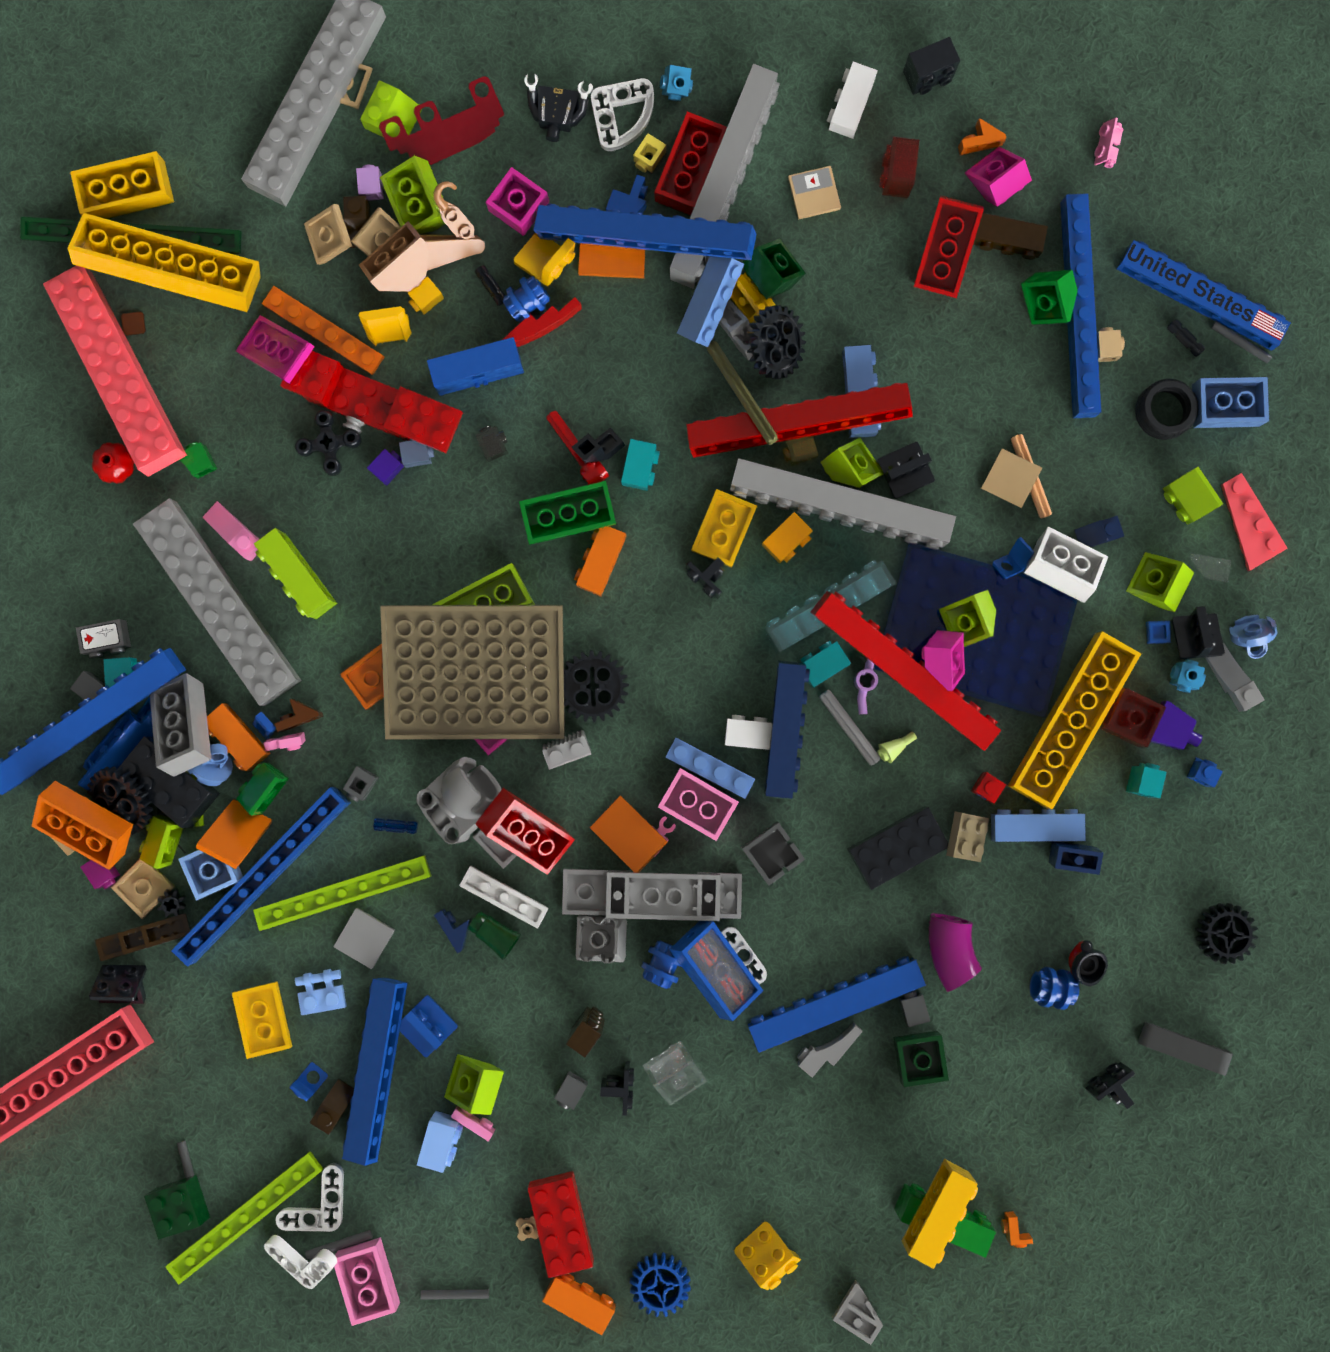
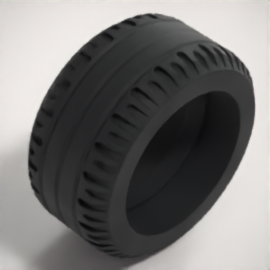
[1135,379,1199,440]

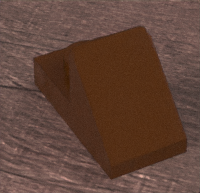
[274,699,324,732]

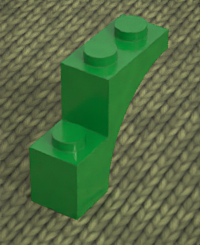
[179,442,217,479]

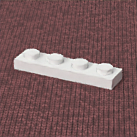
[459,866,549,929]

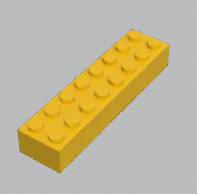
[68,213,261,312]
[1008,631,1141,809]

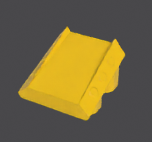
[359,306,412,346]

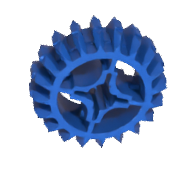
[630,1252,691,1317]

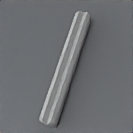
[819,690,880,766]

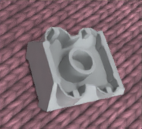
[576,915,627,963]

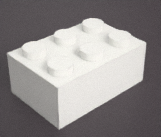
[1024,527,1108,603]

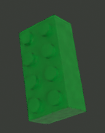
[894,1183,996,1258]

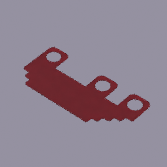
[379,76,504,165]

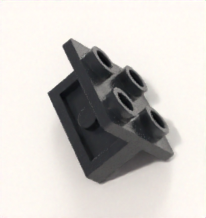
[877,442,935,499]
[686,557,725,599]
[1172,606,1225,659]
[89,965,147,1004]
[600,1061,634,1116]
[1085,1062,1135,1109]

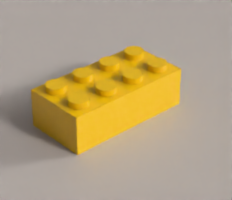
[70,151,174,219]
[902,1158,978,1269]

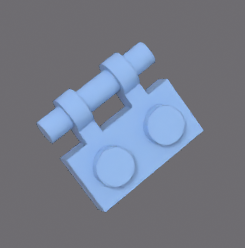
[295,969,347,1015]

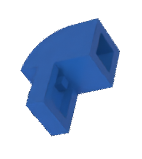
[606,175,648,214]

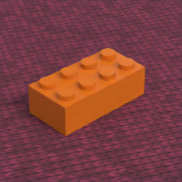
[32,781,133,870]

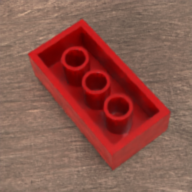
[654,111,727,215]
[914,195,984,298]
[475,788,575,875]
[528,1171,594,1278]

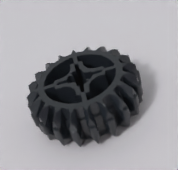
[1195,903,1258,964]

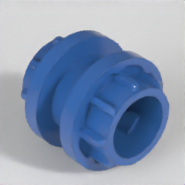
[503,276,550,322]
[641,940,682,989]
[1030,967,1079,1010]

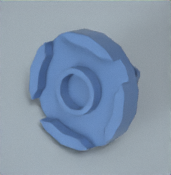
[1229,615,1277,659]
[188,744,233,786]

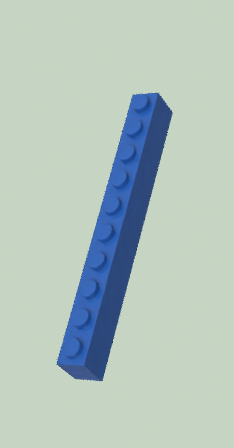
[1060,194,1101,418]
[534,204,757,260]
[0,648,186,795]
[171,787,351,966]

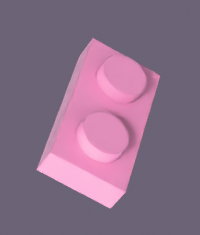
[451,1106,495,1142]

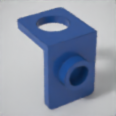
[992,537,1034,579]
[289,1062,328,1101]

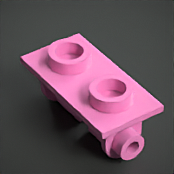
[1094,118,1123,168]

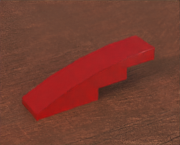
[502,297,582,347]

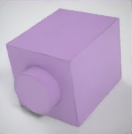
[356,165,384,201]

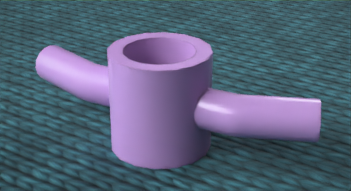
[854,659,878,715]

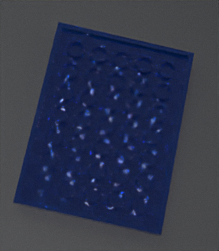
[874,543,1078,718]

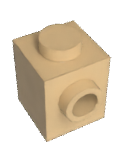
[1097,327,1125,362]

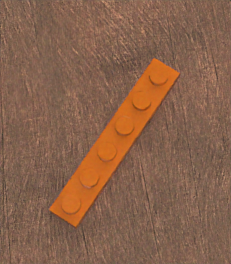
[262,286,384,375]

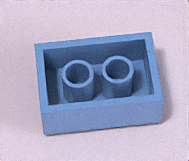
[1192,377,1269,428]

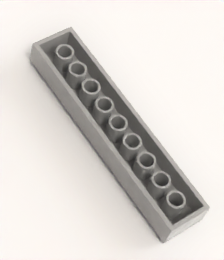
[241,0,386,207]
[670,64,780,289]
[730,458,956,550]
[133,498,302,706]

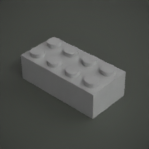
[150,673,211,776]

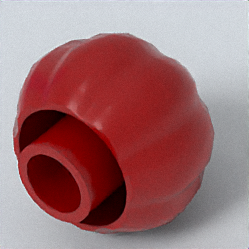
[92,442,134,484]

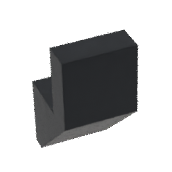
[571,428,625,463]

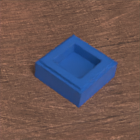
[1146,621,1171,644]
[253,712,276,739]

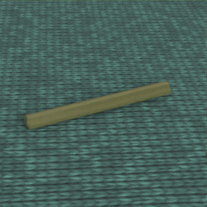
[707,341,778,445]

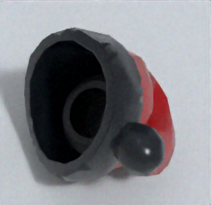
[1069,940,1108,987]

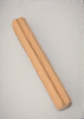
[1011,434,1052,518]

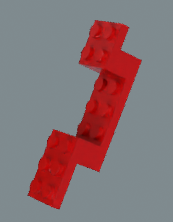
[280,351,463,454]

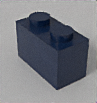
[1048,841,1103,875]

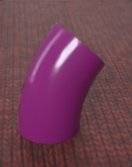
[928,913,982,992]

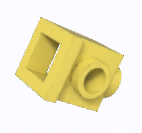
[633,133,666,173]

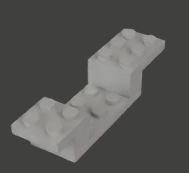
[562,869,742,921]

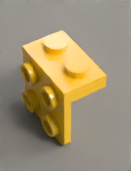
[514,233,575,287]
[734,1222,801,1290]

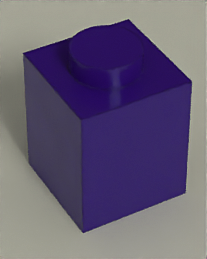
[367,449,404,486]

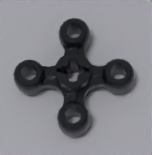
[295,410,362,476]

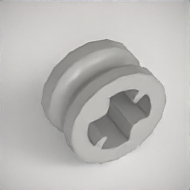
[342,416,365,434]

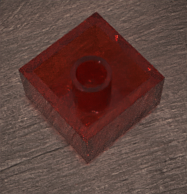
[879,137,920,198]
[1099,688,1166,748]

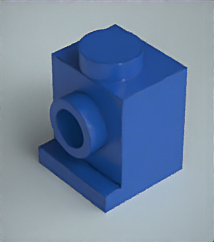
[1187,757,1223,788]

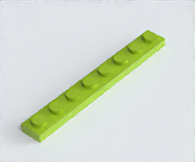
[253,855,431,931]
[165,1151,323,1285]

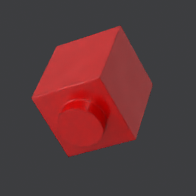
[971,772,1006,804]

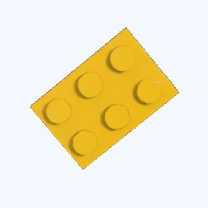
[691,489,757,568]
[232,981,292,1059]

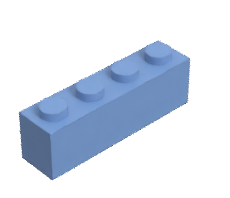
[677,256,744,347]
[842,345,881,438]
[666,738,755,799]
[991,809,1086,842]

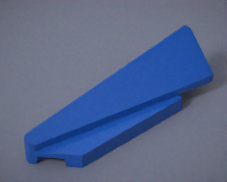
[78,697,154,790]

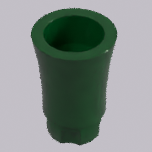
[468,912,521,960]

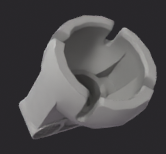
[416,757,502,844]

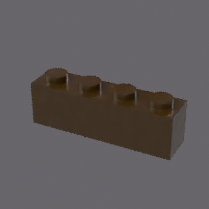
[973,213,1048,260]
[566,1007,605,1058]

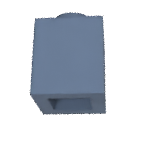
[399,440,434,468]

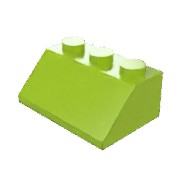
[380,155,445,234]

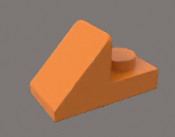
[958,119,1006,155]

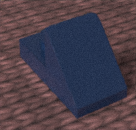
[1074,516,1124,548]
[434,909,471,954]

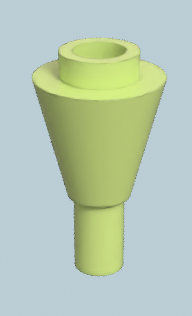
[877,732,917,763]

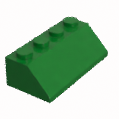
[519,481,616,545]

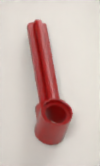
[546,411,609,485]

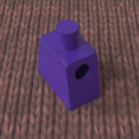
[1143,701,1203,750]

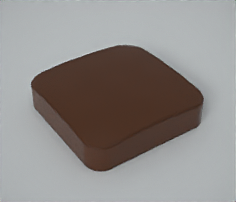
[121,312,146,336]

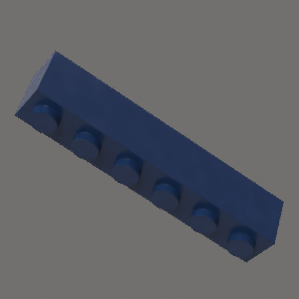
[765,660,810,799]

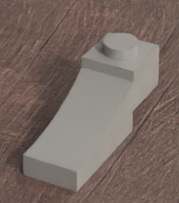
[719,299,753,361]
[1205,643,1264,712]
[797,1022,863,1078]

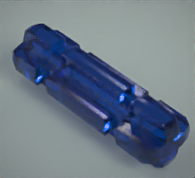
[373,818,418,834]

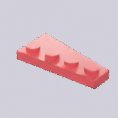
[1221,473,1288,571]

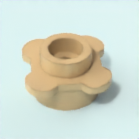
[516,1216,539,1241]

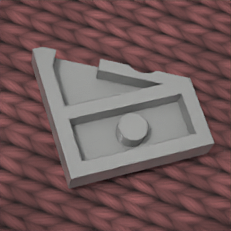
[832,1280,883,1345]

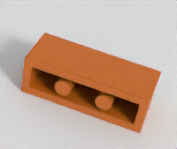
[574,526,627,597]
[207,703,271,771]
[542,1273,616,1335]

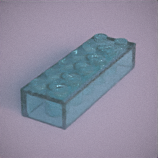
[764,560,896,654]

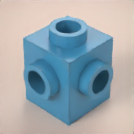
[660,65,693,101]
[1170,659,1206,693]

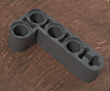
[1138,1022,1233,1076]

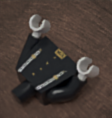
[524,74,593,142]

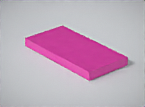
[236,315,314,384]

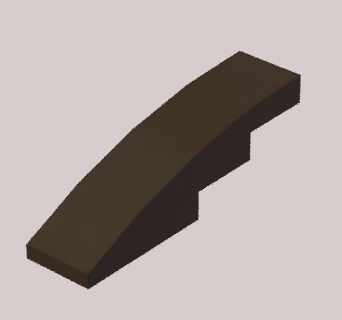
[95,913,190,961]

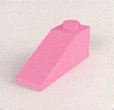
[203,501,259,561]

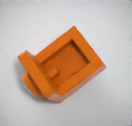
[1001,1211,1033,1248]

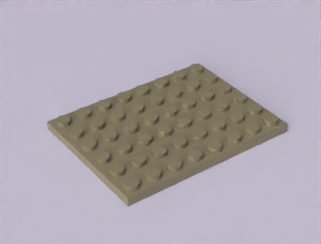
[381,605,565,739]

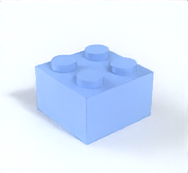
[178,850,243,900]
[417,1111,463,1173]

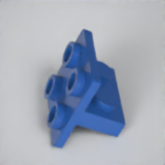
[400,995,458,1057]

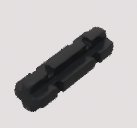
[475,265,505,306]
[1167,319,1205,357]

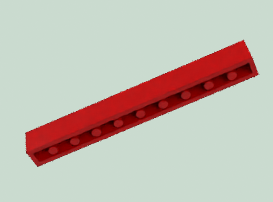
[686,383,913,458]
[810,591,1001,751]

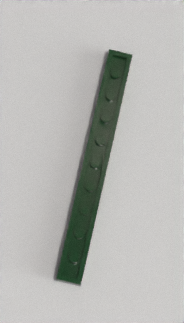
[20,217,242,254]

